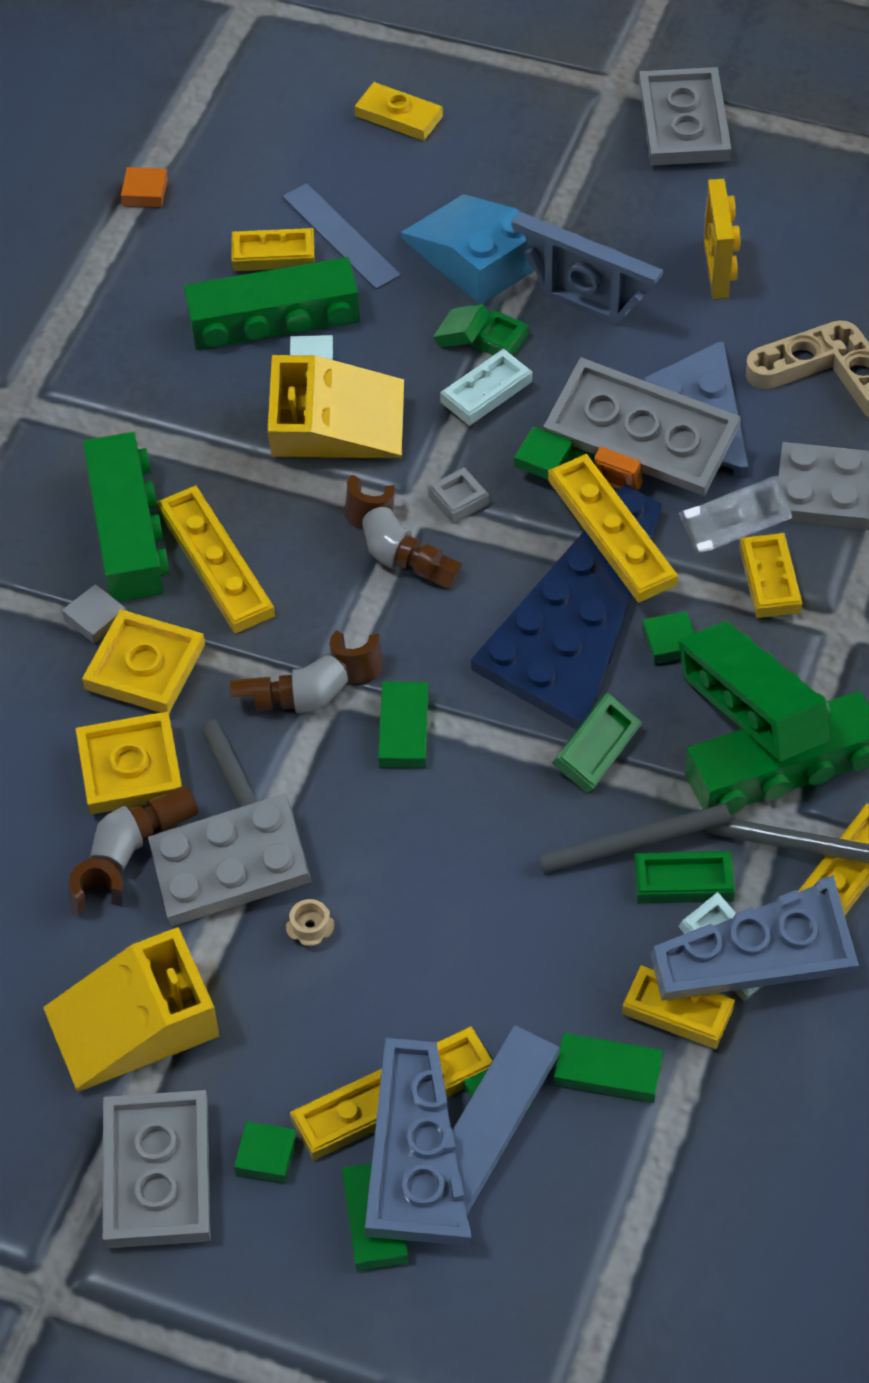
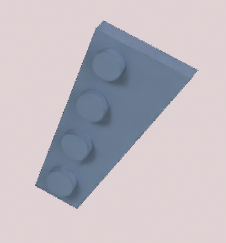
[650,875,859,1001]
[365,1038,472,1247]

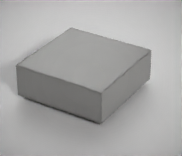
[428,467,489,524]
[62,584,126,644]

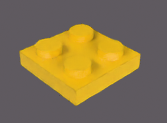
[703,179,741,299]
[82,609,205,713]
[76,711,182,815]

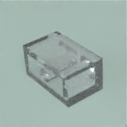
[679,475,793,554]

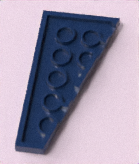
[471,485,662,730]

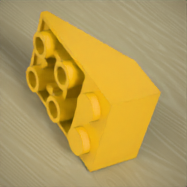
[267,355,404,458]
[43,927,220,1092]

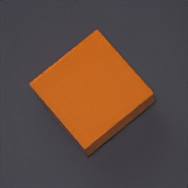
[121,167,168,207]
[594,446,643,491]

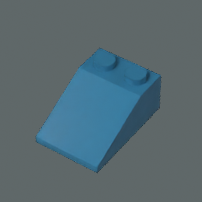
[401,194,535,304]

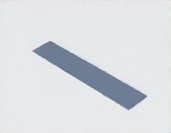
[283,183,400,288]

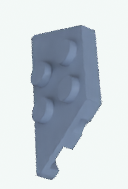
[511,212,663,325]
[644,342,748,478]

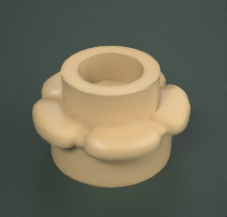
[286,899,335,946]

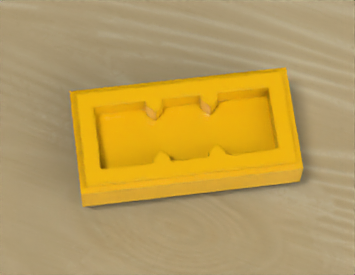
[354,82,443,141]
[231,228,315,271]
[739,533,802,618]
[622,965,735,1049]

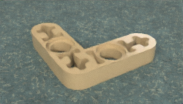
[745,320,869,418]

